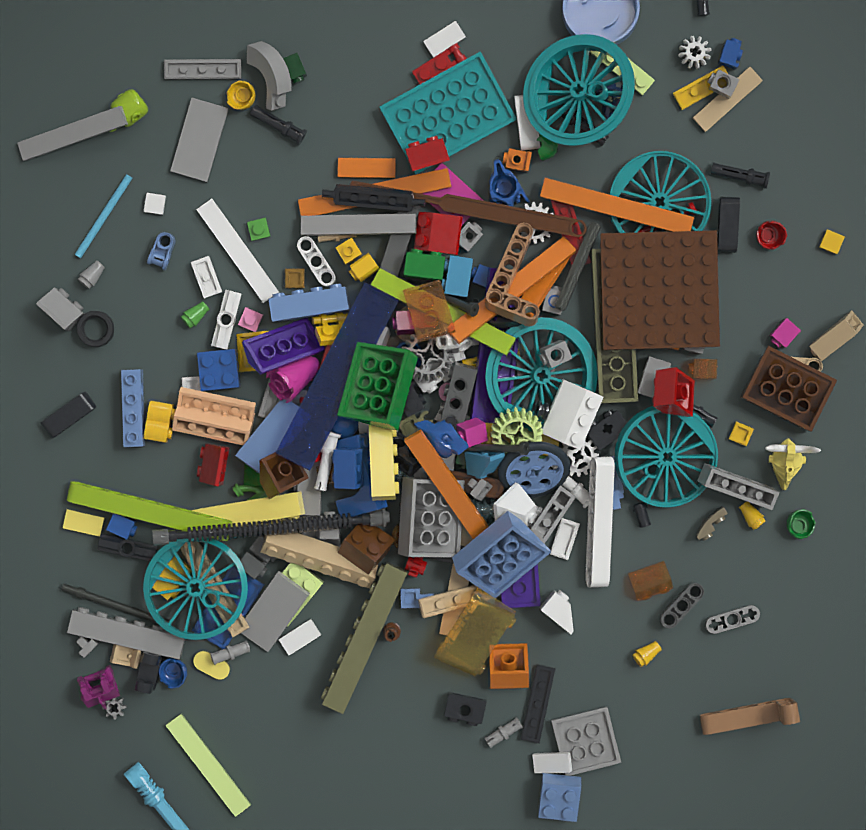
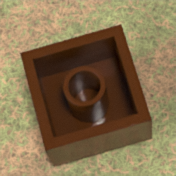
[338,523,395,575]

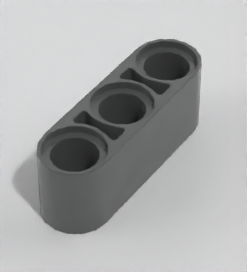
[659,582,704,629]

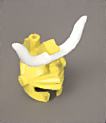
[765,438,821,490]

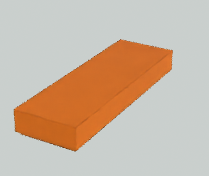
[338,158,396,178]

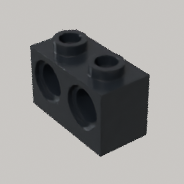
[393,431,422,477]

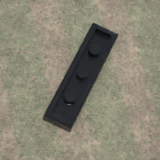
[521,664,556,744]

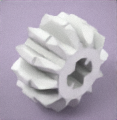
[678,36,711,69]

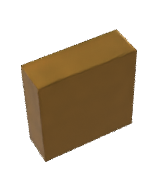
[285,269,305,288]

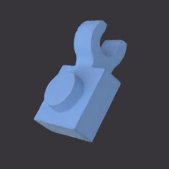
[401,588,434,608]

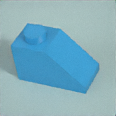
[465,452,505,479]

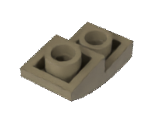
[695,507,728,541]

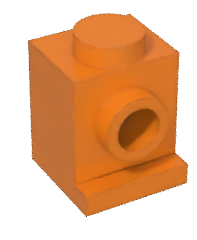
[503,148,532,173]

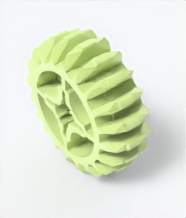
[490,407,543,457]

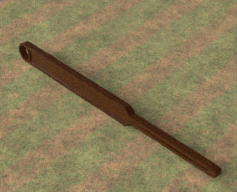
[350,181,587,237]

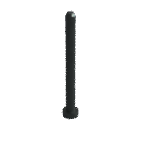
[406,279,479,317]
[463,442,529,455]

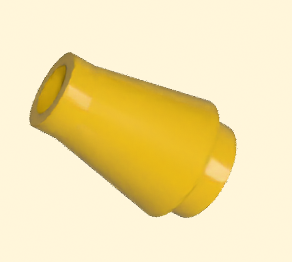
[739,501,766,530]
[632,641,662,667]

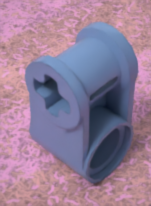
[147,232,175,270]

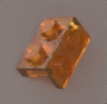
[628,561,673,601]

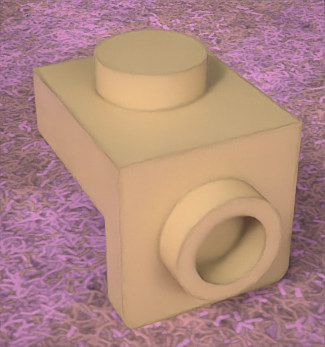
[110,644,142,669]

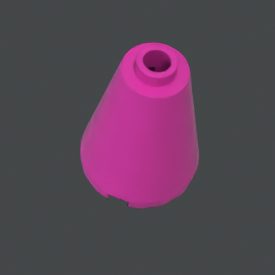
[266,356,320,403]

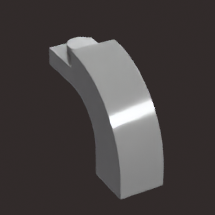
[247,41,291,111]

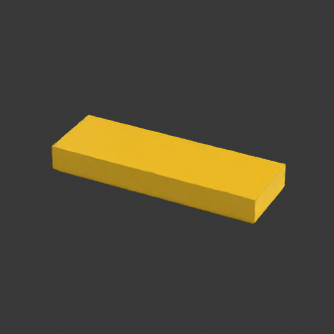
[673,66,728,110]

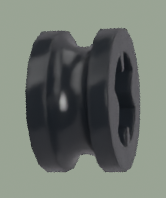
[534,401,549,420]

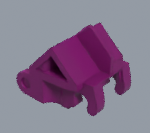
[77,665,120,710]

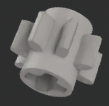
[102,698,127,720]

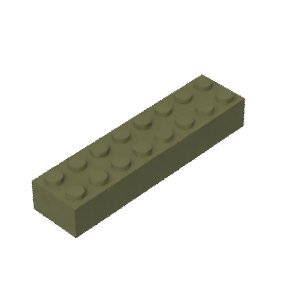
[591,249,638,403]
[321,562,408,714]

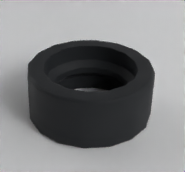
[77,311,114,347]

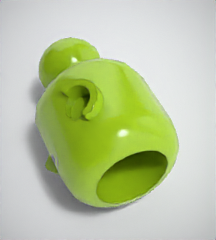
[109,89,148,132]

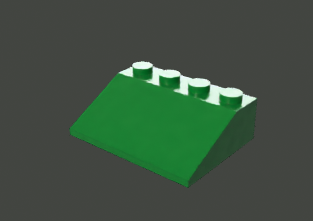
[337,342,418,431]

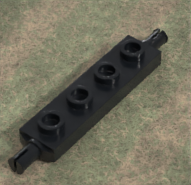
[322,184,426,211]

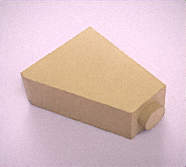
[809,310,864,361]

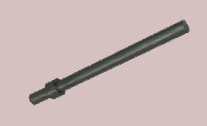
[62,583,172,625]

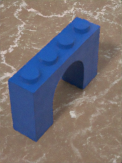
[336,432,388,517]

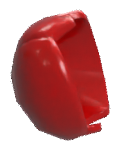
[756,220,787,250]

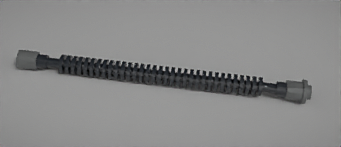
[152,508,390,546]

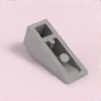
[530,486,576,544]

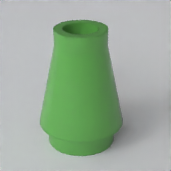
[181,301,210,329]

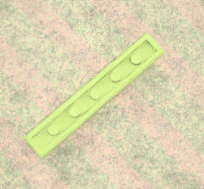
[166,713,251,817]

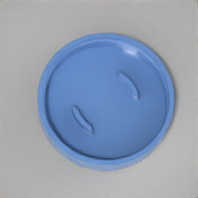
[562,0,640,45]

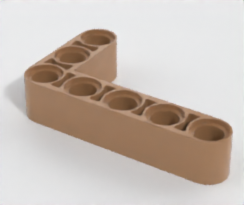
[485,223,540,327]
[700,698,800,735]

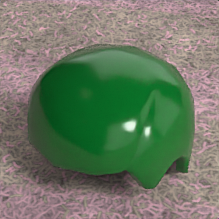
[537,133,558,161]
[786,509,816,539]

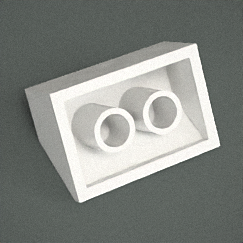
[542,379,603,450]

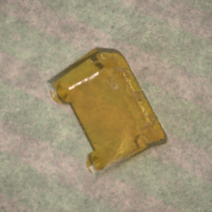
[434,587,517,677]

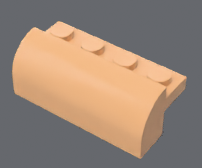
[172,387,256,445]

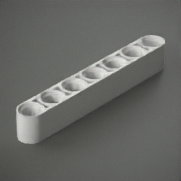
[586,457,615,588]

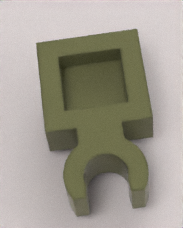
[399,411,434,437]

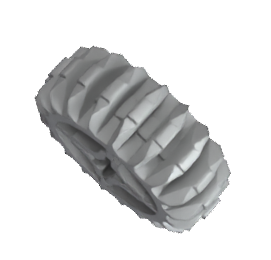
[402,330,453,382]

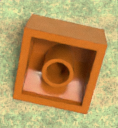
[489,643,529,689]

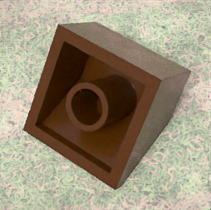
[260,444,309,499]

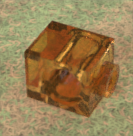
[689,359,717,379]

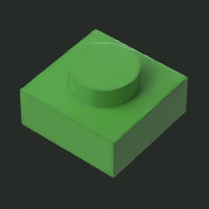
[247,218,271,241]

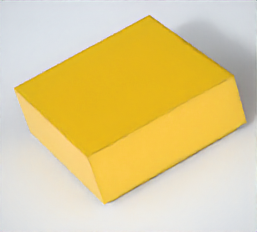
[819,229,845,255]
[728,421,754,446]

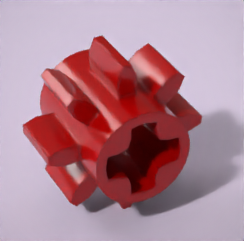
[405,557,427,578]

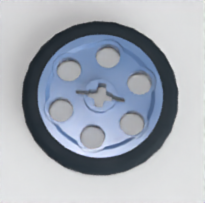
[498,441,571,498]

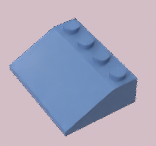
[452,511,551,598]

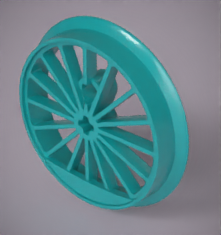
[523,34,635,146]
[486,318,598,432]

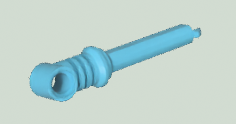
[124,762,189,830]

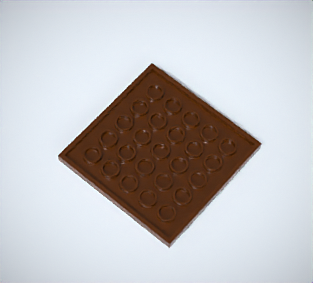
[600,230,720,350]

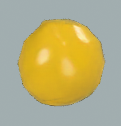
[226,81,256,110]

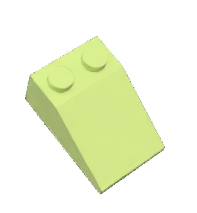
[282,563,324,626]

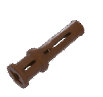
[383,622,401,642]

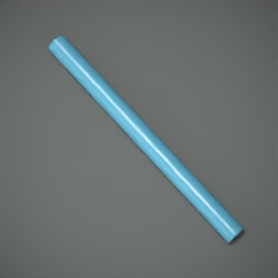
[75,174,133,258]

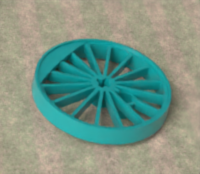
[609,151,712,233]
[614,406,718,507]
[143,537,248,640]

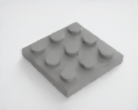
[551,706,621,776]

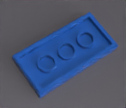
[192,566,265,649]

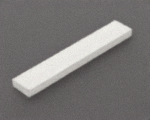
[196,199,279,303]

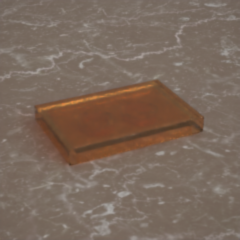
[403,280,456,342]

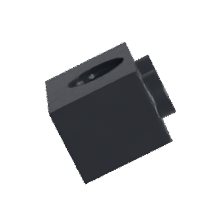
[444,692,487,726]

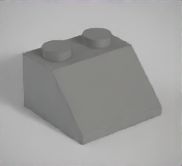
[36,287,85,331]

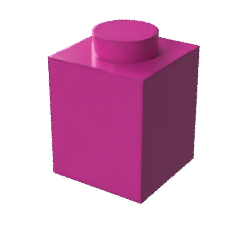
[769,318,801,348]
[456,418,488,448]

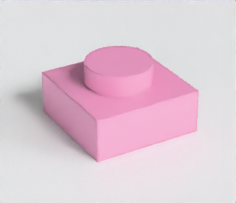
[238,307,263,332]

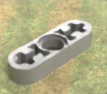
[705,605,760,634]

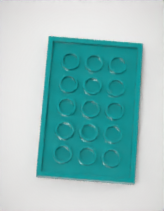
[379,51,517,174]

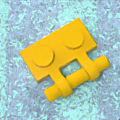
[312,312,358,346]

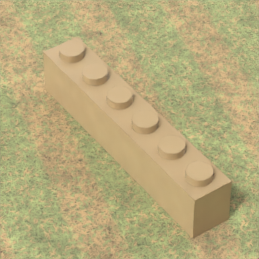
[261,530,378,588]

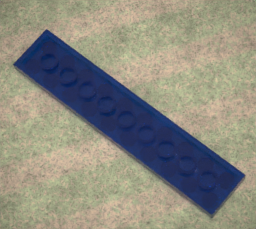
[275,283,399,471]

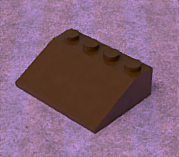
[740,346,837,432]

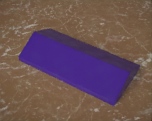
[242,318,326,375]

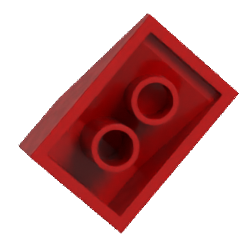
[197,443,230,487]

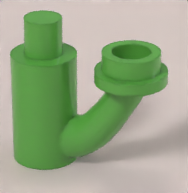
[232,483,268,500]

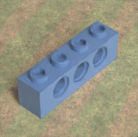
[121,369,145,447]

